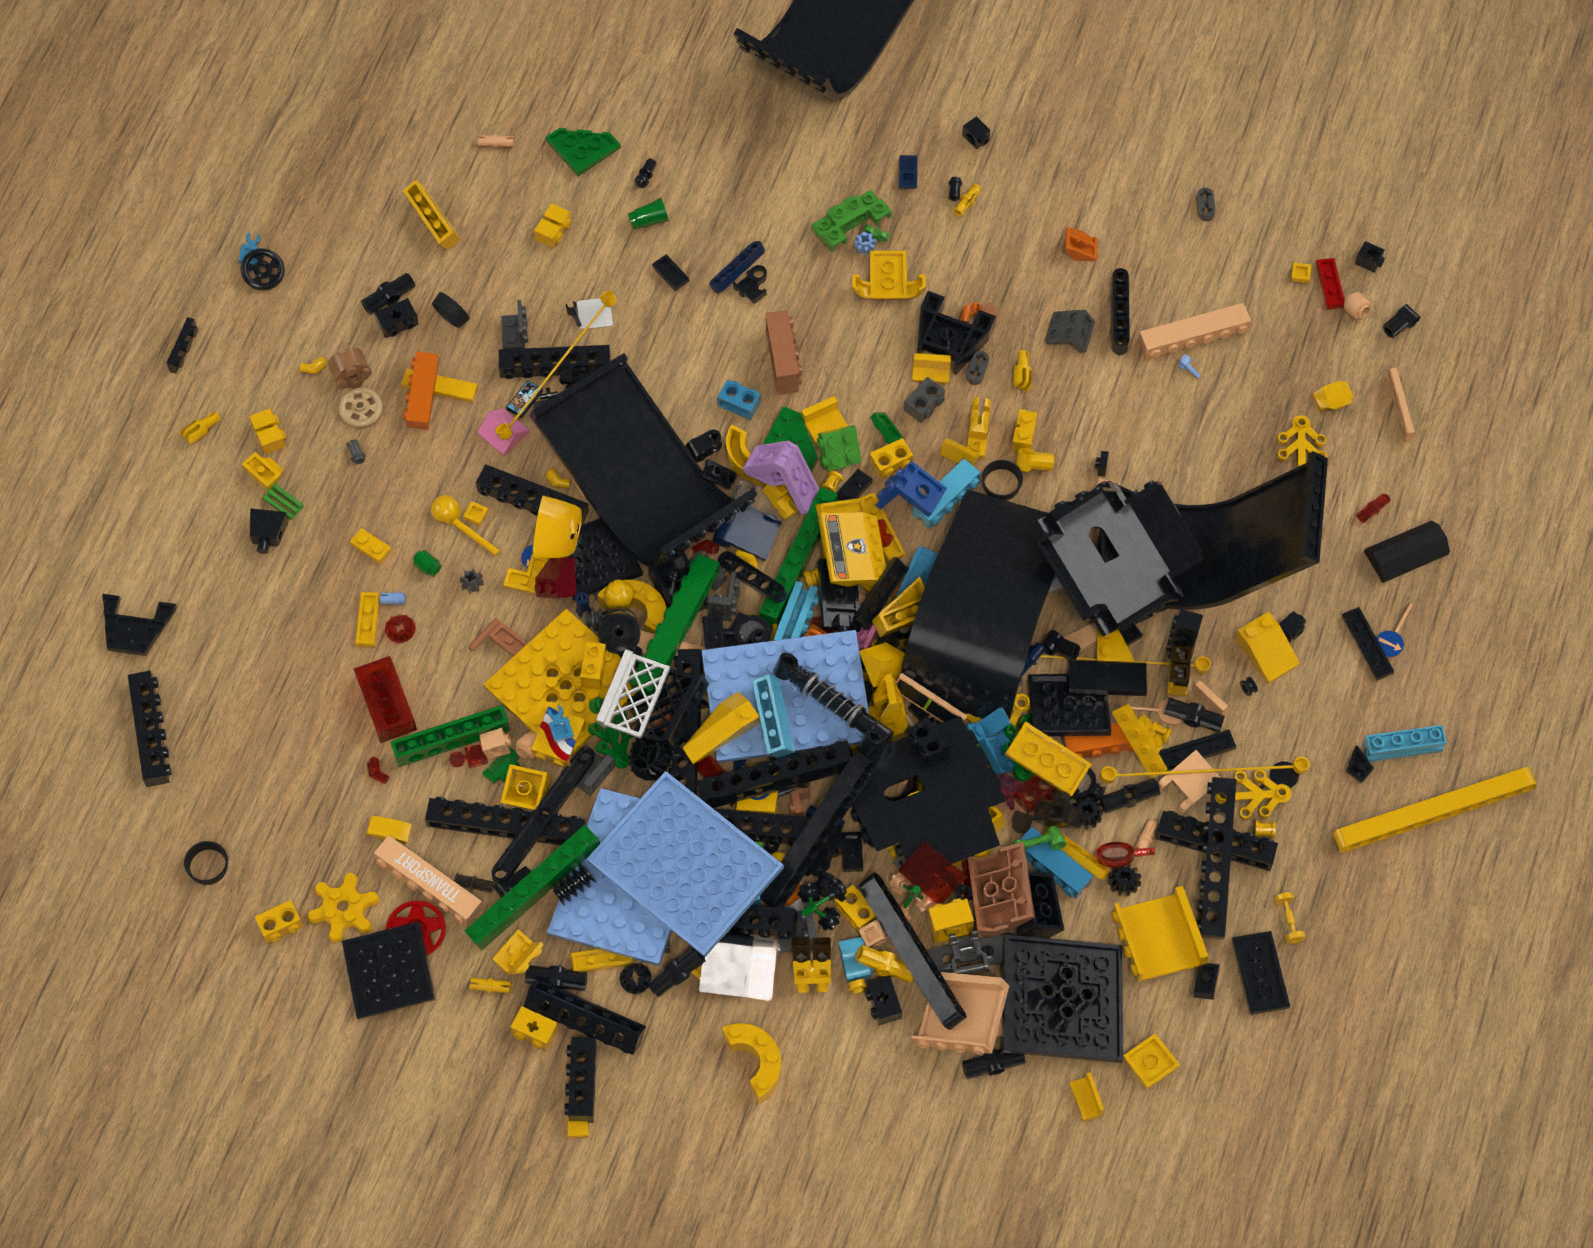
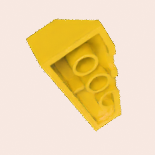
[683,692,760,765]

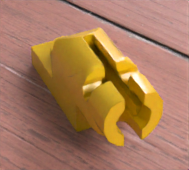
[967,397,991,460]
[762,472,799,521]

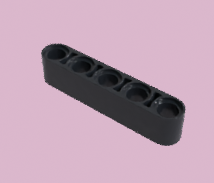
[1111,268,1130,355]

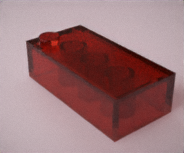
[353,656,417,743]

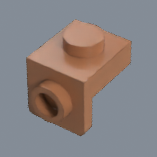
[788,787,810,816]

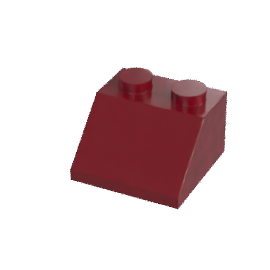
[535,558,576,598]

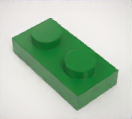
[870,412,905,444]

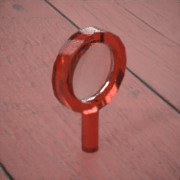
[1096,842,1155,868]

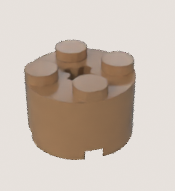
[328,347,372,389]

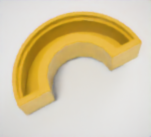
[726,424,766,485]
[597,580,666,634]
[722,1023,781,1105]

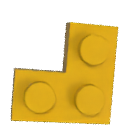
[504,554,550,595]

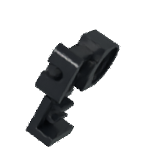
[733,265,767,304]

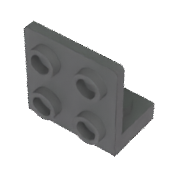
[501,300,528,349]
[1045,309,1095,353]
[708,571,740,622]
[561,745,615,797]
[773,903,817,953]

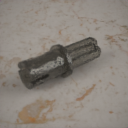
[454,873,494,893]

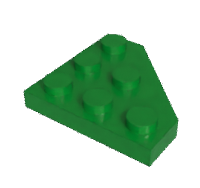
[545,128,621,176]
[762,406,818,472]

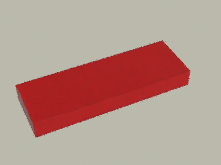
[1316,258,1345,310]

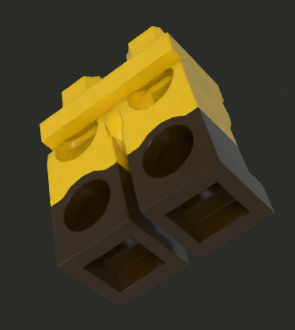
[1167,645,1192,697]
[792,937,831,993]

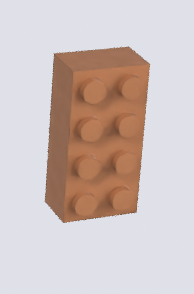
[765,310,802,395]

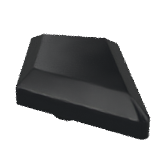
[1346,745,1374,784]

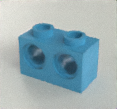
[717,380,761,420]

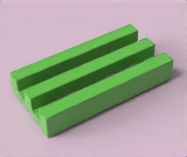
[262,484,304,520]

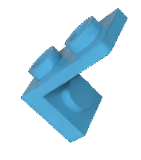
[966,707,1011,742]

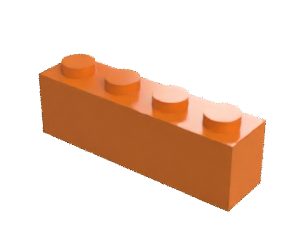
[403,351,439,430]
[1062,723,1135,758]

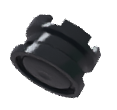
[813,872,843,900]

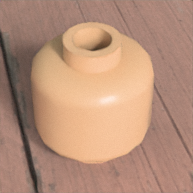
[1344,292,1371,319]
[516,731,537,760]

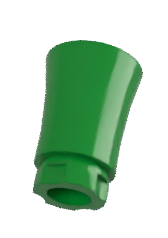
[628,197,669,229]

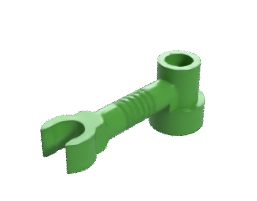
[1012,826,1067,850]

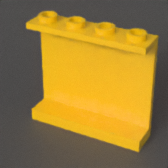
[1111,886,1209,982]

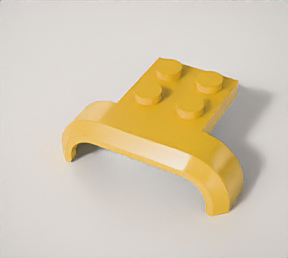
[852,251,926,299]

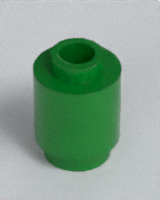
[413,550,442,577]

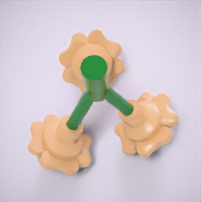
[888,871,938,921]

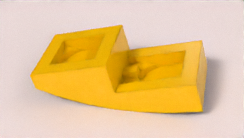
[366,816,412,844]

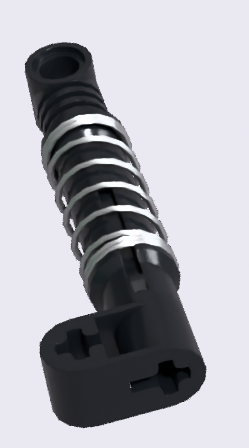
[773,653,894,757]

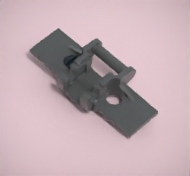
[926,929,1012,974]

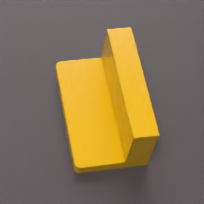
[912,353,951,384]
[1069,1072,1104,1122]

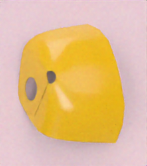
[533,495,582,558]

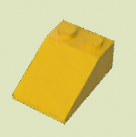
[1235,611,1300,684]

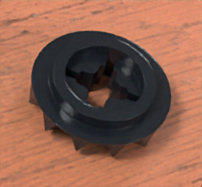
[620,963,652,994]

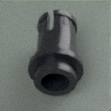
[948,177,962,201]

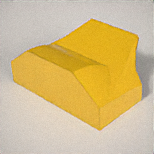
[1312,380,1354,412]
[242,452,284,490]

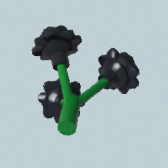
[798,880,847,930]

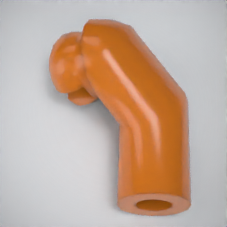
[960,302,981,323]

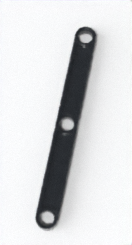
[492,747,595,885]

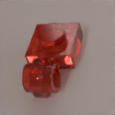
[449,744,488,768]

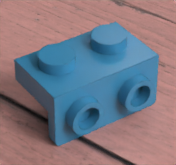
[979,731,1015,776]

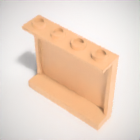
[911,972,1009,1055]

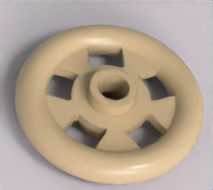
[338,388,383,428]

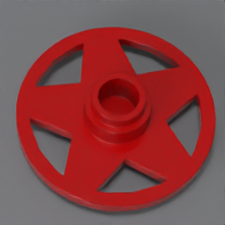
[386,900,446,956]

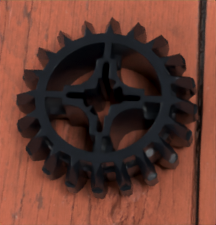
[628,729,675,781]

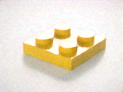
[1123,1033,1180,1090]

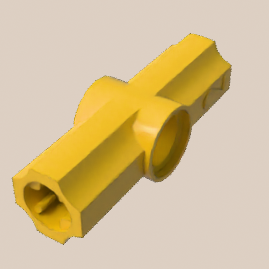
[855,945,914,983]

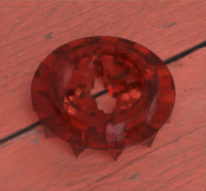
[385,613,416,643]

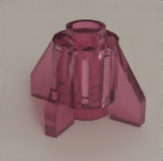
[997,774,1023,811]

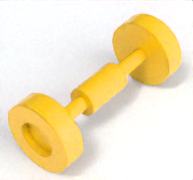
[1274,892,1306,944]

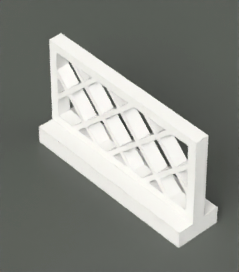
[596,649,670,738]

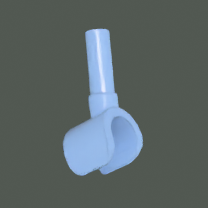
[1179,355,1201,379]

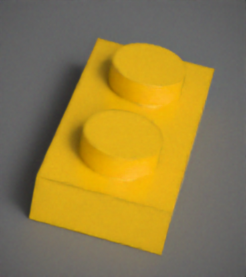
[350,528,392,564]

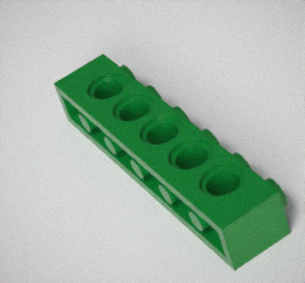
[390,705,510,767]

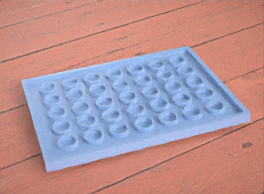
[702,630,869,763]
[586,771,784,957]
[547,788,672,966]

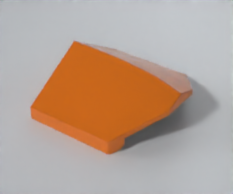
[1065,227,1098,261]

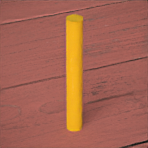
[452,518,500,556]

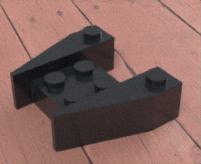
[917,291,996,375]

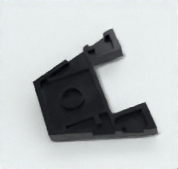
[102,594,177,656]

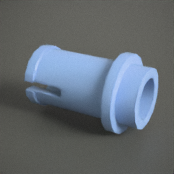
[380,591,405,606]

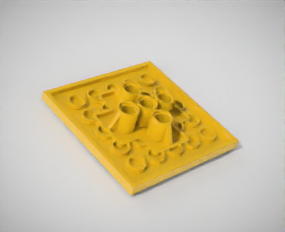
[483,609,637,757]

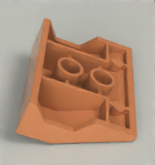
[968,842,1034,938]

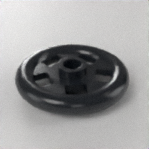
[240,248,285,291]

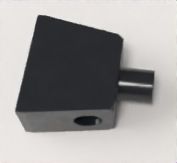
[250,508,289,554]

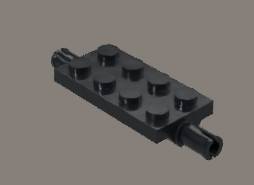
[817,558,861,632]

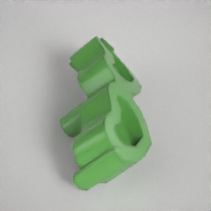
[862,224,891,242]

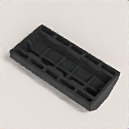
[1364,520,1450,583]

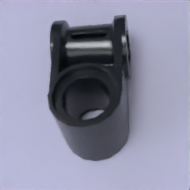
[685,429,722,462]

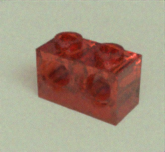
[1013,775,1058,815]

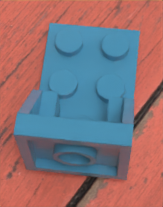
[895,546,938,599]

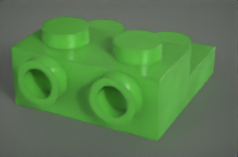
[817,425,862,471]

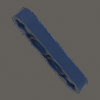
[709,241,765,293]

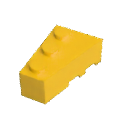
[872,576,925,638]

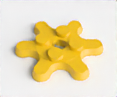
[307,873,380,943]

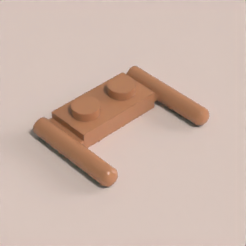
[468,618,528,657]

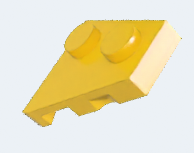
[1096,627,1134,663]

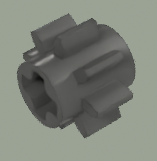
[459,569,484,594]

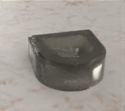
[1011,810,1034,833]

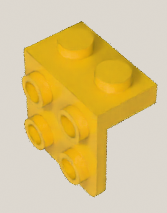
[491,929,544,975]

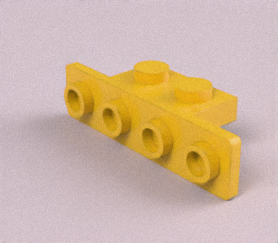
[1112,704,1167,778]

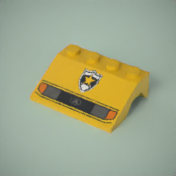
[819,512,886,590]

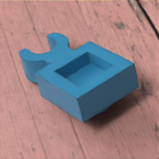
[238,233,260,266]
[548,705,574,743]

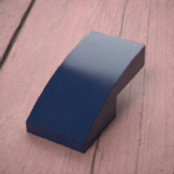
[899,155,918,189]

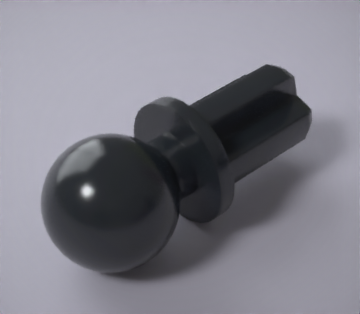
[635,158,657,188]

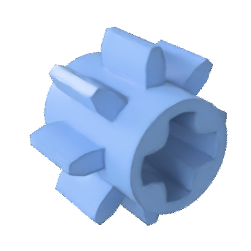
[854,231,876,255]

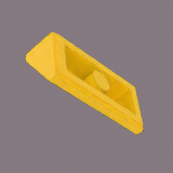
[940,438,980,467]

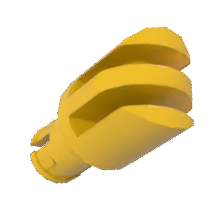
[1013,350,1032,392]
[179,410,221,445]

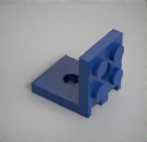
[875,461,947,517]

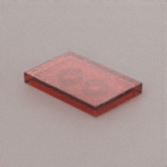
[898,841,967,904]

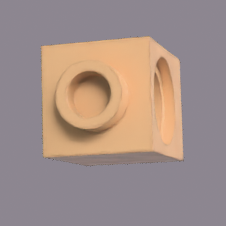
[480,728,512,760]
[859,920,890,948]

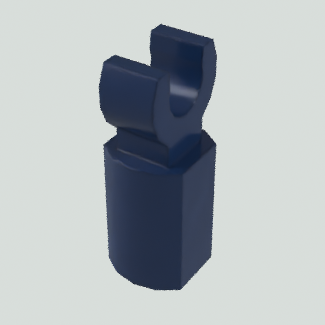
[575,591,591,618]

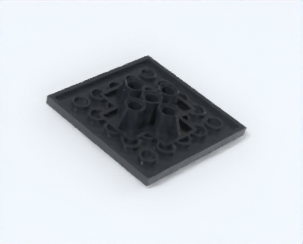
[1002,934,1123,1063]

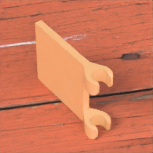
[1158,750,1221,813]

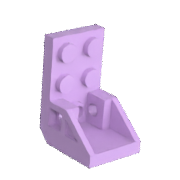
[743,441,819,514]

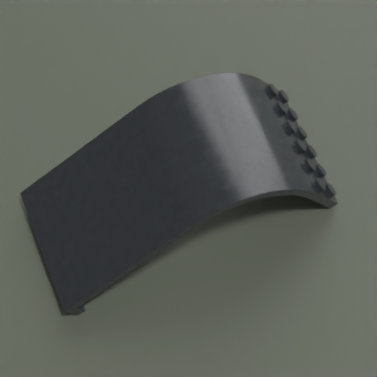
[733,0,914,100]
[529,353,758,567]
[1097,451,1328,610]
[901,489,1056,720]

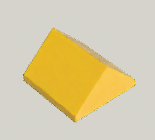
[859,642,905,688]

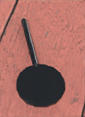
[1259,761,1299,789]

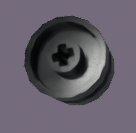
[597,606,641,654]

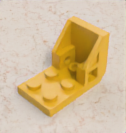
[850,673,908,749]

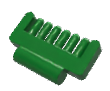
[482,747,520,784]

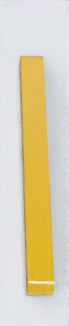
[1332,767,1537,853]

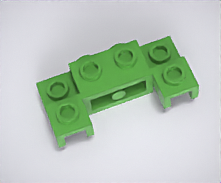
[811,190,892,252]

